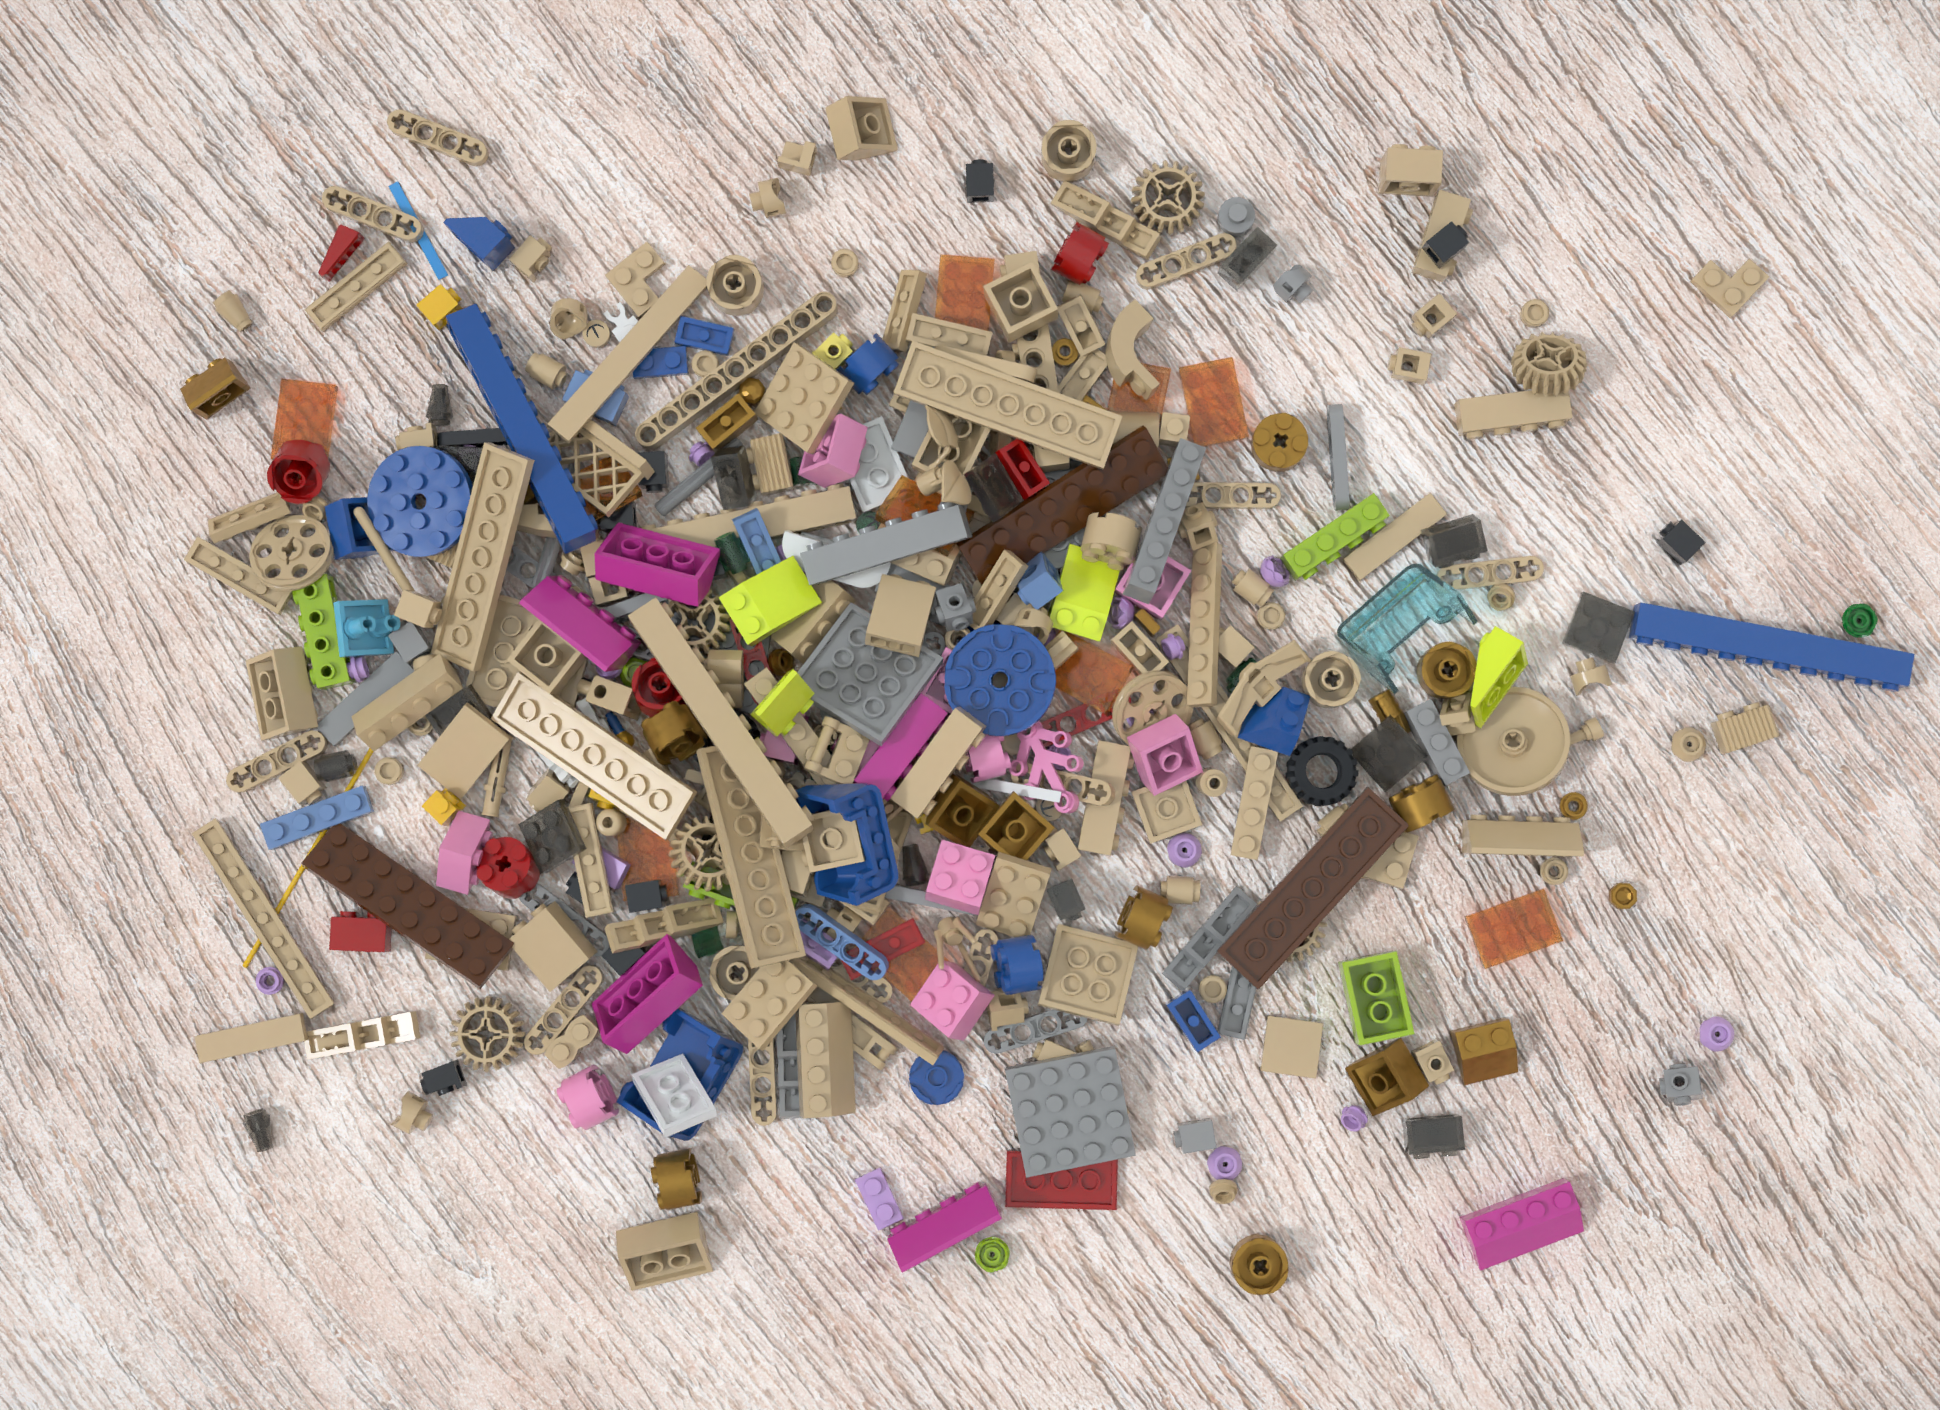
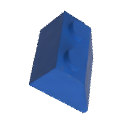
[443,217,515,271]
[324,497,395,560]
[1237,687,1310,756]

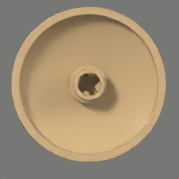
[1457,687,1570,796]

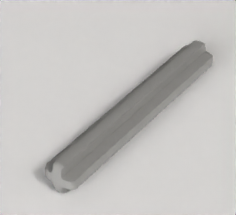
[654,438,745,516]

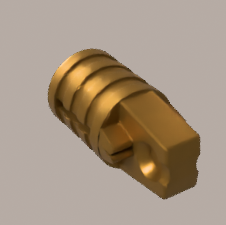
[1368,688,1411,741]

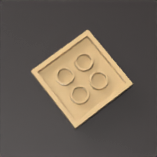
[754,342,854,454]
[1038,924,1138,1026]

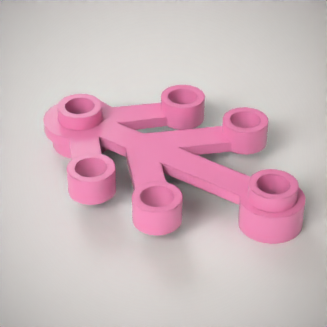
[1009,721,1084,814]

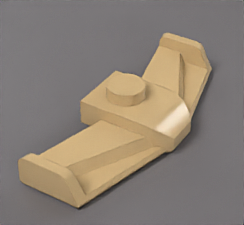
[1217,640,1311,736]

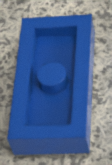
[674,316,735,356]
[633,346,689,379]

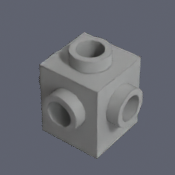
[934,583,976,632]
[1659,1064,1703,1106]

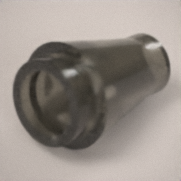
[426,384,453,426]
[902,844,929,887]
[242,1108,274,1152]

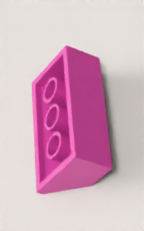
[594,522,720,607]
[519,575,641,672]
[853,693,948,802]
[592,934,703,1054]
[1459,1178,1584,1271]
[887,1182,1002,1273]

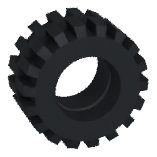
[1285,736,1359,806]

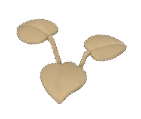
[916,405,1004,508]

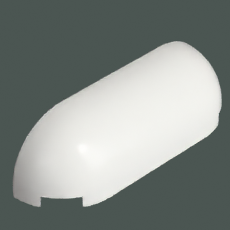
[782,530,891,588]

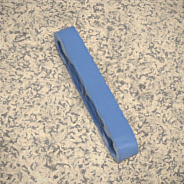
[795,904,889,980]

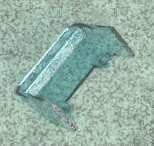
[1337,564,1478,694]

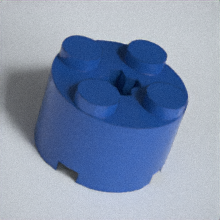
[837,333,899,396]
[990,935,1043,995]

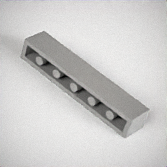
[1123,438,1206,604]
[800,502,972,585]

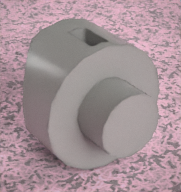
[1217,197,1255,238]
[1273,265,1313,304]

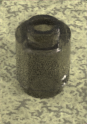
[314,750,358,782]

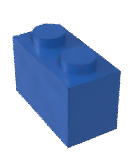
[1165,989,1221,1052]

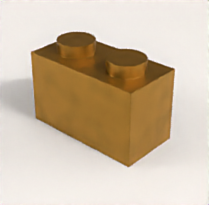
[696,393,758,453]

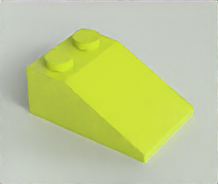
[1048,543,1120,642]
[719,556,822,647]
[1470,626,1528,729]
[750,669,815,737]

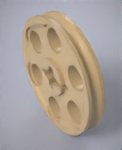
[249,515,334,591]
[1112,671,1193,745]

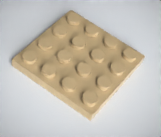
[462,595,588,708]

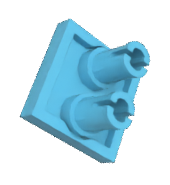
[333,599,401,657]

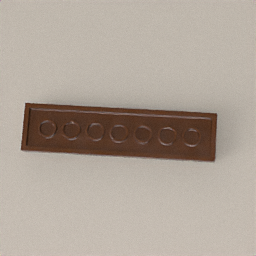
[956,425,1168,586]
[1216,787,1409,990]
[301,823,514,990]

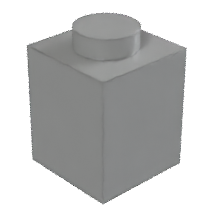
[388,620,432,665]
[1173,1118,1217,1154]

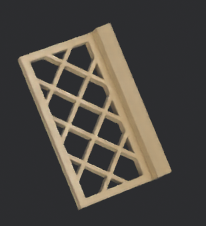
[548,420,655,518]

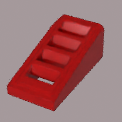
[318,224,364,282]

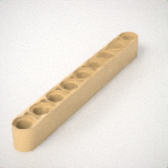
[635,291,838,450]

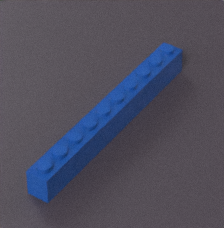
[446,304,598,554]
[1629,602,1915,692]

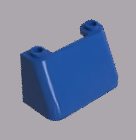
[795,783,898,906]
[616,1008,743,1141]

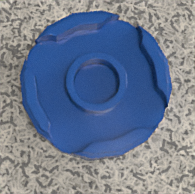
[909,1050,964,1105]

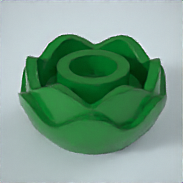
[1842,604,1878,638]

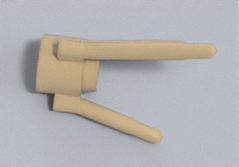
[934,917,981,982]

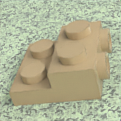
[801,810,865,873]

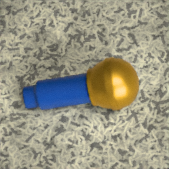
[605,711,635,747]

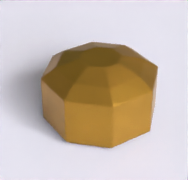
[739,378,766,406]
[1609,883,1637,909]

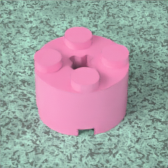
[965,734,1011,783]
[557,1064,619,1130]

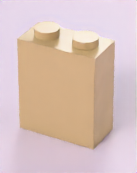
[865,574,936,657]
[509,901,598,992]

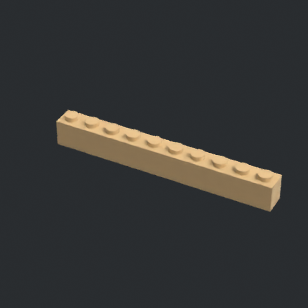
[580,483,857,578]
[628,597,815,849]

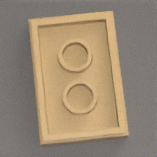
[417,702,511,799]

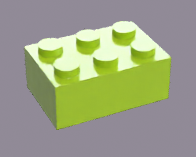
[1338,951,1414,1045]

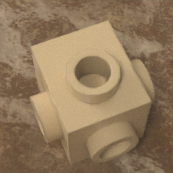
[1177,502,1218,551]

